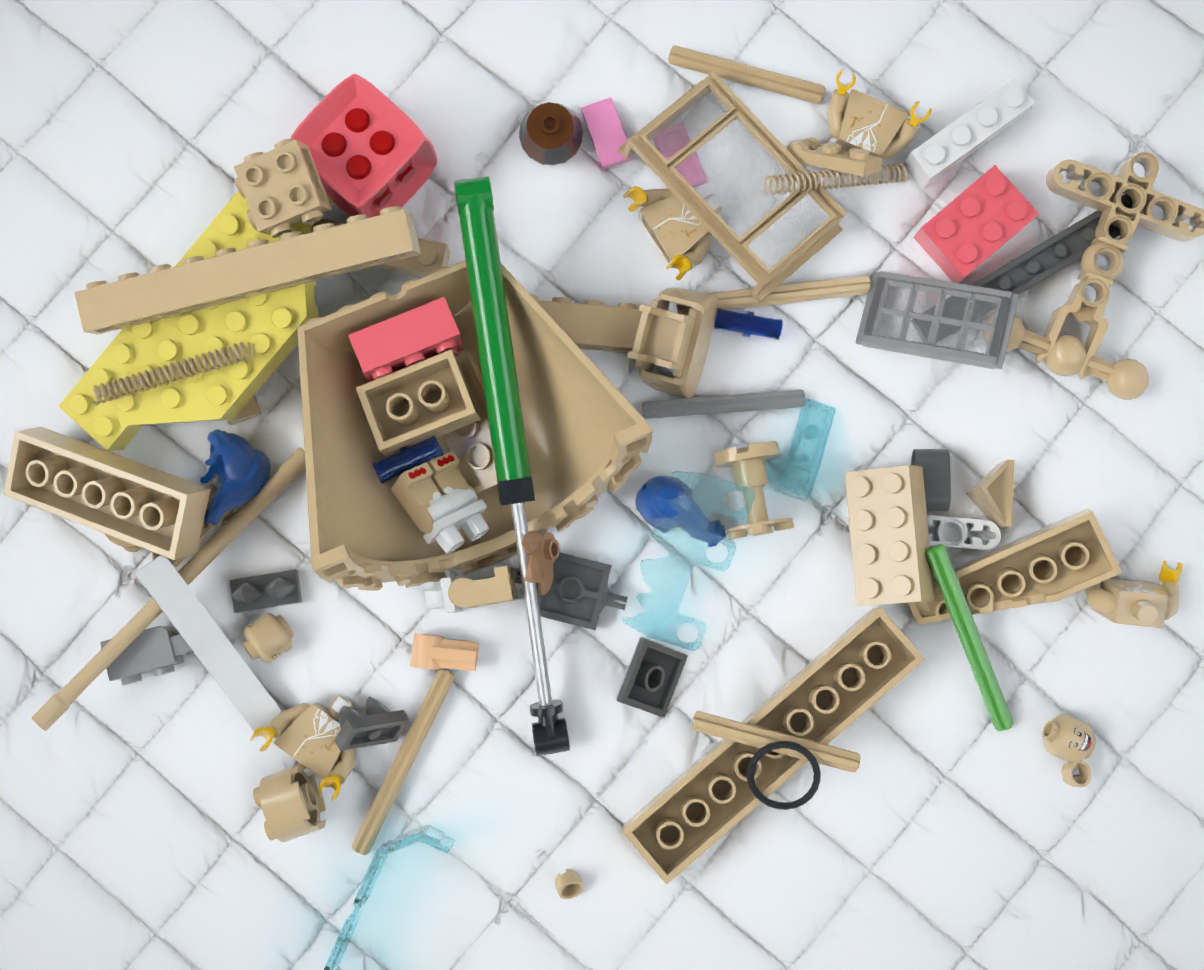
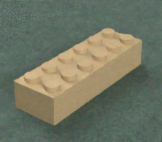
[4,426,210,560]

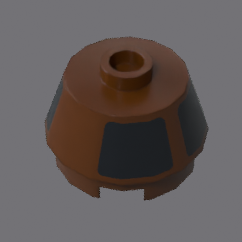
[519,102,583,165]

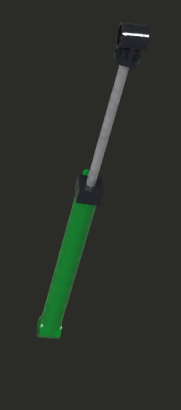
[454,176,570,756]

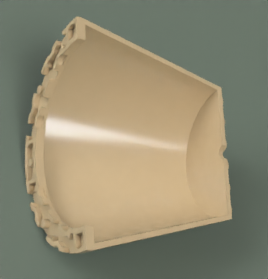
[297,260,653,591]

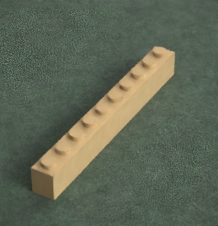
[74,206,421,335]

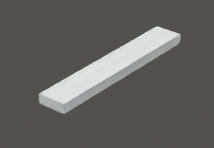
[135,555,282,731]

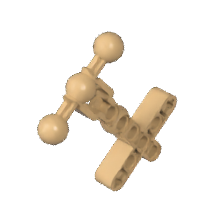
[982,152,1204,400]

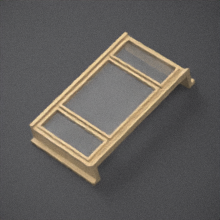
[618,71,847,303]

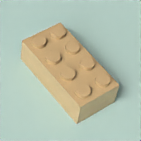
[845,465,935,606]

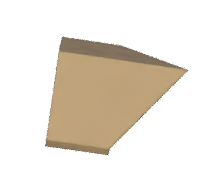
[965,459,1015,529]

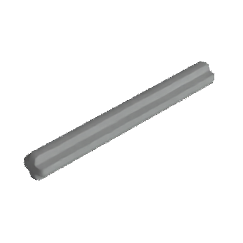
[642,389,805,419]

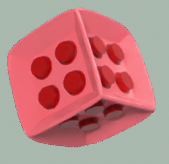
[290,74,438,218]

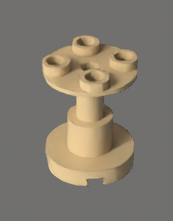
[713,441,794,540]

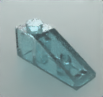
[774,398,836,502]

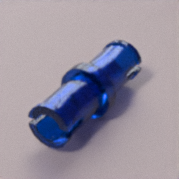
[714,308,783,340]
[373,435,444,483]

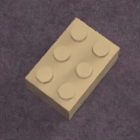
[356,350,481,457]

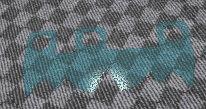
[621,471,755,651]

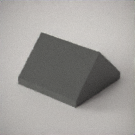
[616,637,688,718]

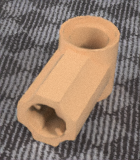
[410,633,479,671]

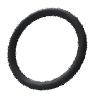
[747,741,821,810]

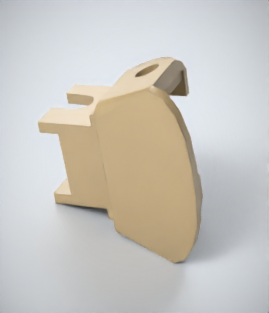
[627,288,718,398]

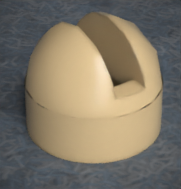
[1061,760,1092,788]
[555,869,584,900]

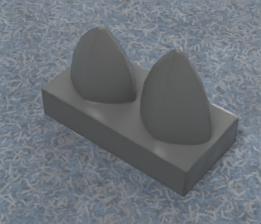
[229,569,302,613]
[335,696,410,751]

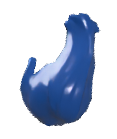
[200,429,271,526]
[635,476,726,547]

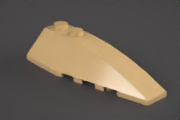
[908,508,1122,625]

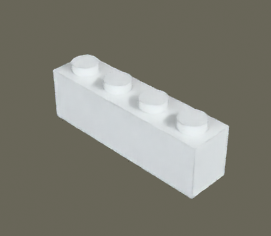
[904,77,1035,189]

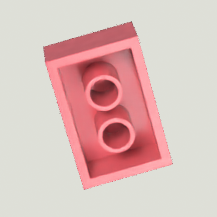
[913,165,1039,283]
[348,297,463,383]

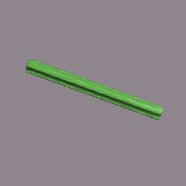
[926,544,1014,731]

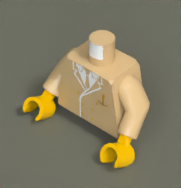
[827,69,932,160]
[623,186,722,281]
[1085,560,1183,628]
[250,694,356,801]

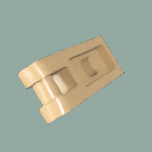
[787,137,882,177]

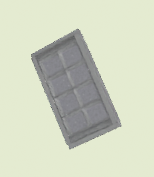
[855,271,1019,369]

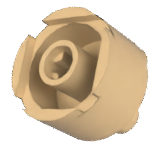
[253,764,326,843]

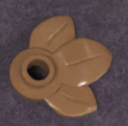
[522,531,560,596]

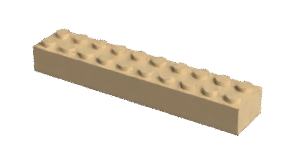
[621,607,925,885]

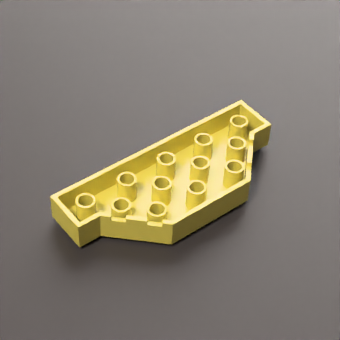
[58,191,333,451]

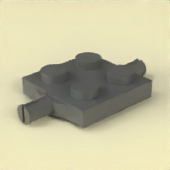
[515,552,628,630]

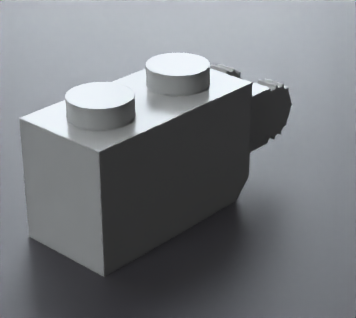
[100,626,194,686]

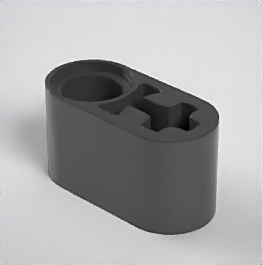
[911,449,951,512]

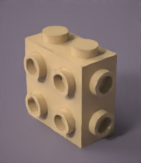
[234,138,332,238]

